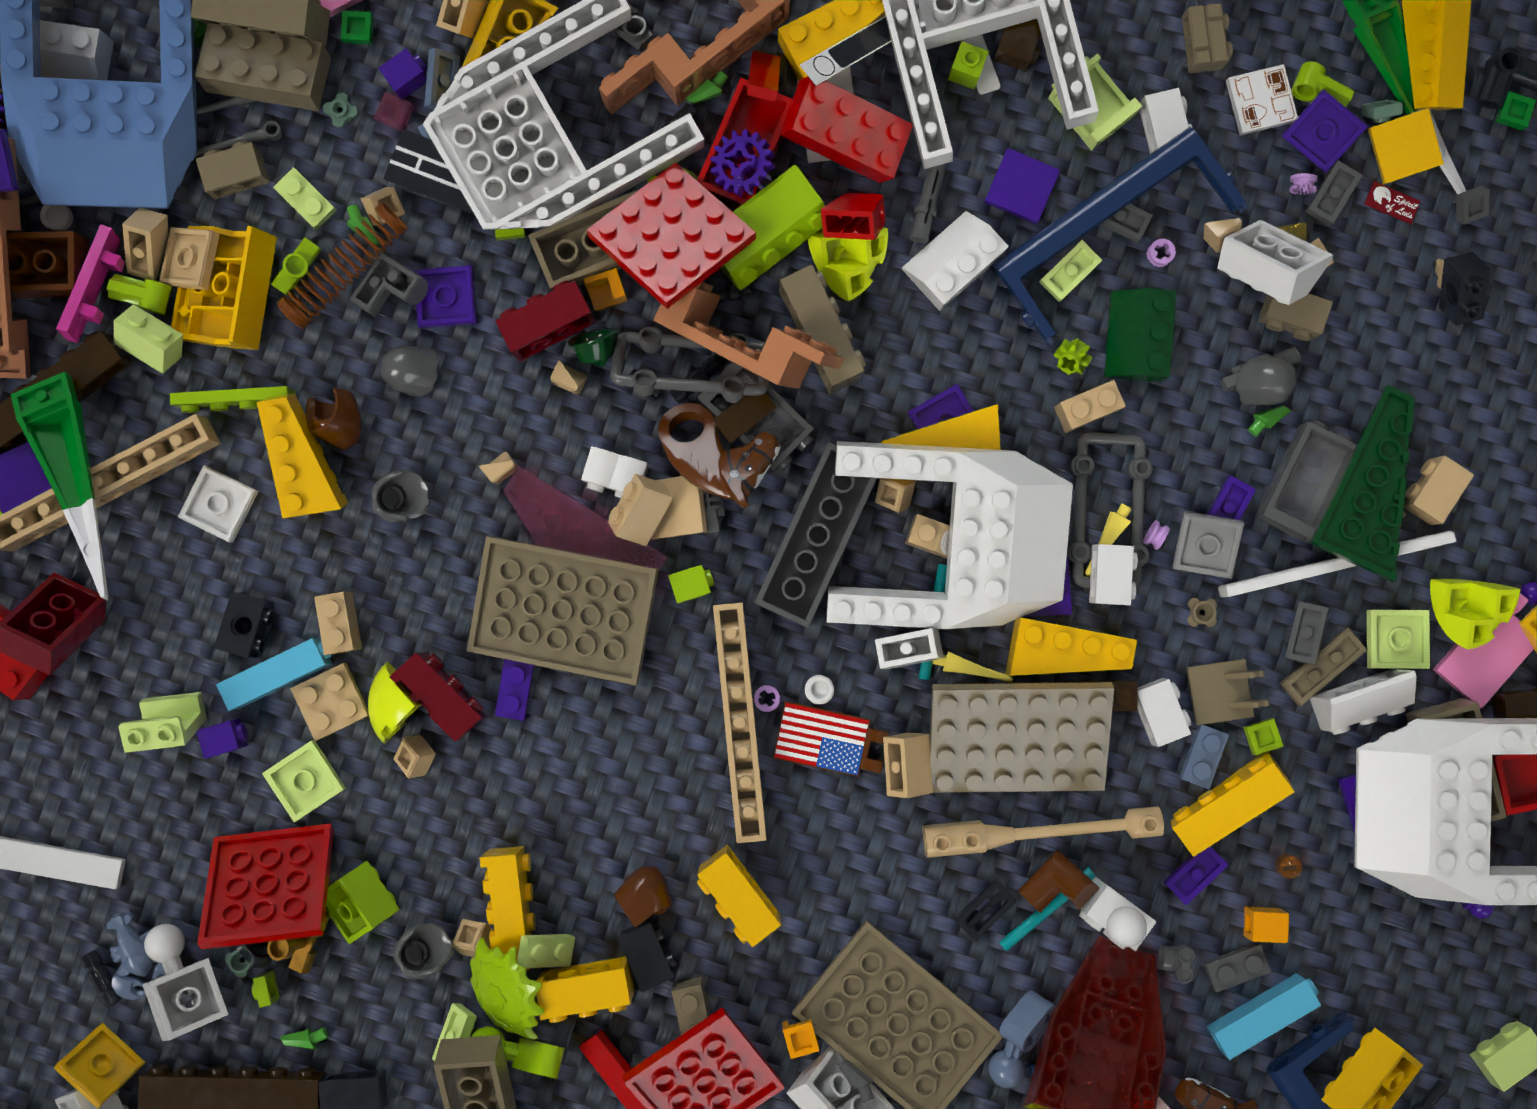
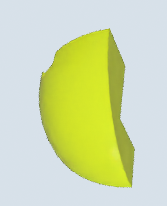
[807,227,888,301]
[1430,579,1521,649]
[368,662,421,744]

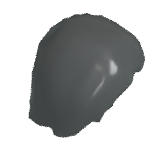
[381,346,439,397]
[1236,356,1296,407]
[371,470,430,522]
[394,923,453,979]

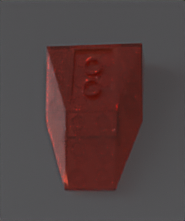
[1023,936,1166,1109]

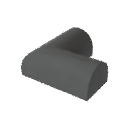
[349,252,428,317]

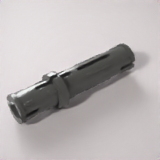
[910,163,947,243]

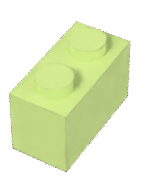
[114,304,183,374]
[1470,1021,1537,1092]

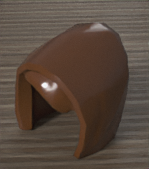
[306,388,362,449]
[613,866,673,927]

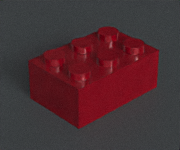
[495,280,597,362]
[0,572,106,675]

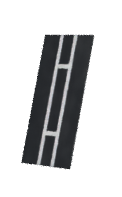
[383,129,475,215]

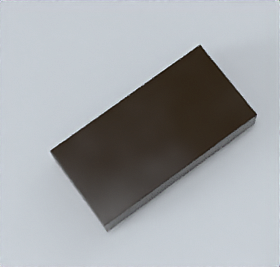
[712,393,777,445]

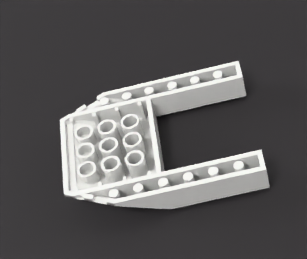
[423,0,704,230]
[882,0,1099,169]
[826,441,1073,629]
[1354,718,1537,905]

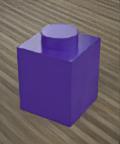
[378,48,427,101]
[196,718,248,759]

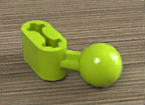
[471,1026,565,1079]

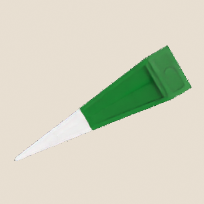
[1342,0,1466,194]
[10,372,108,601]

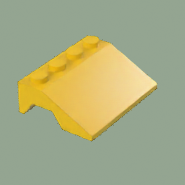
[171,226,277,350]

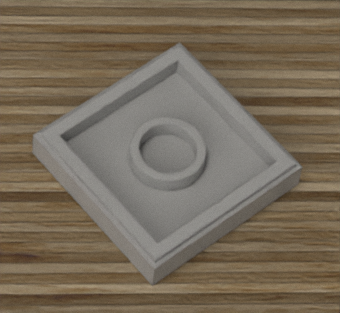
[1172,511,1244,579]

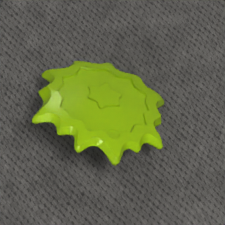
[470,937,545,1040]

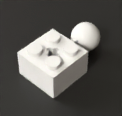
[1079,877,1156,951]
[142,924,228,1041]

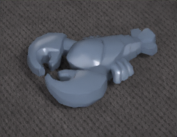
[106,912,166,1000]

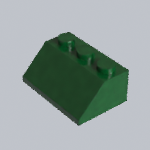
[1104,288,1177,383]

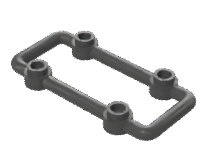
[610,327,770,403]
[1067,432,1153,588]

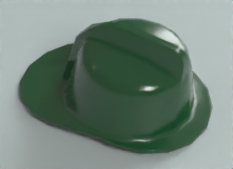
[568,329,621,366]

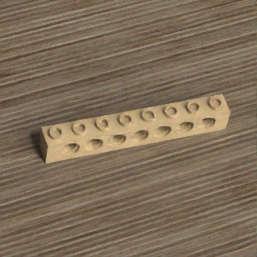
[0,414,221,552]
[713,603,766,843]

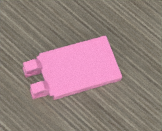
[1433,593,1534,709]

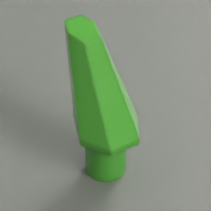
[685,70,729,105]
[347,205,380,245]
[1248,405,1291,437]
[280,1027,329,1050]

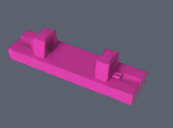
[56,225,125,343]

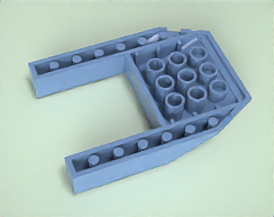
[0,0,198,209]

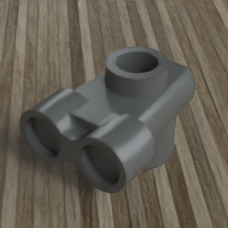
[610,4,655,52]
[1158,945,1195,984]

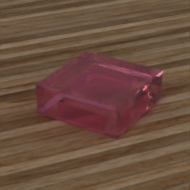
[374,92,413,132]

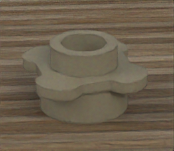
[1187,598,1217,627]

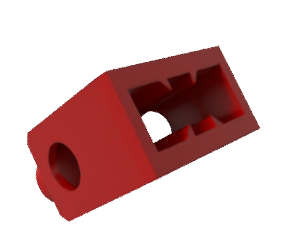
[820,193,886,240]

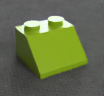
[326,861,400,944]

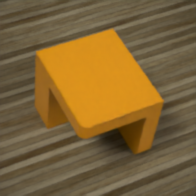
[583,268,628,311]
[1243,906,1289,943]
[782,1019,819,1059]

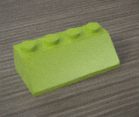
[721,165,825,291]

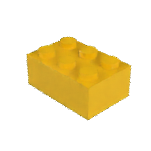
[697,844,781,948]
[536,956,635,1023]
[1321,1028,1423,1109]

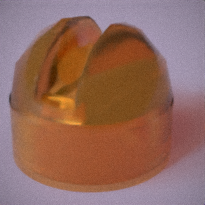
[1276,854,1302,879]

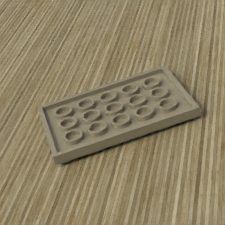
[467,536,659,686]
[930,682,1114,793]
[792,920,1003,1109]

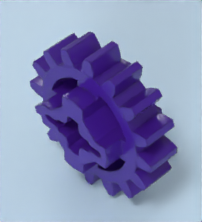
[710,129,775,197]

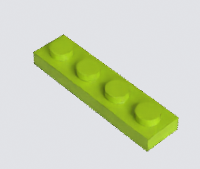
[170,386,296,413]

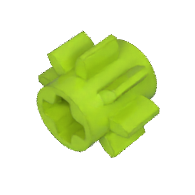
[1054,338,1093,375]

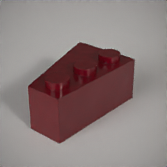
[389,652,486,742]

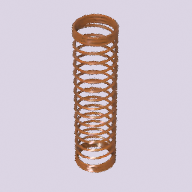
[277,202,407,329]

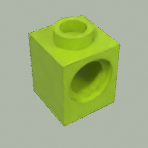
[948,41,989,89]
[668,565,715,604]

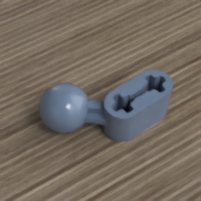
[988,990,1058,1088]

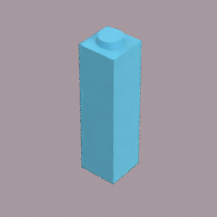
[216,638,333,711]
[1206,973,1321,1060]

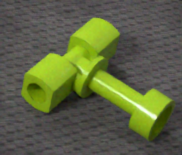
[271,237,322,296]

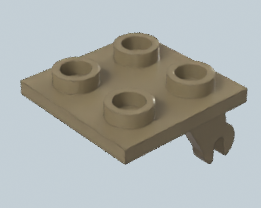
[1186,659,1270,725]

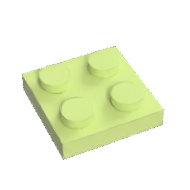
[1367,610,1430,669]
[262,740,346,822]

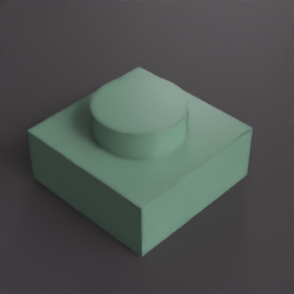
[1362,99,1403,123]

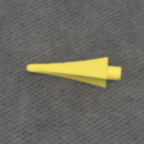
[1085,503,1132,576]
[933,651,1013,682]

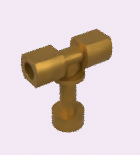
[267,914,330,974]

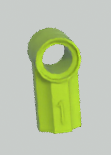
[1291,61,1354,107]
[107,274,172,315]

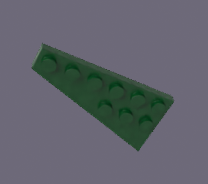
[1310,385,1415,582]

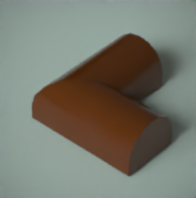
[1018,850,1100,913]

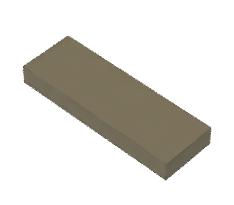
[1279,628,1367,706]

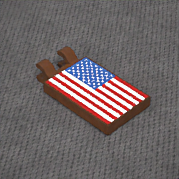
[773,701,889,777]

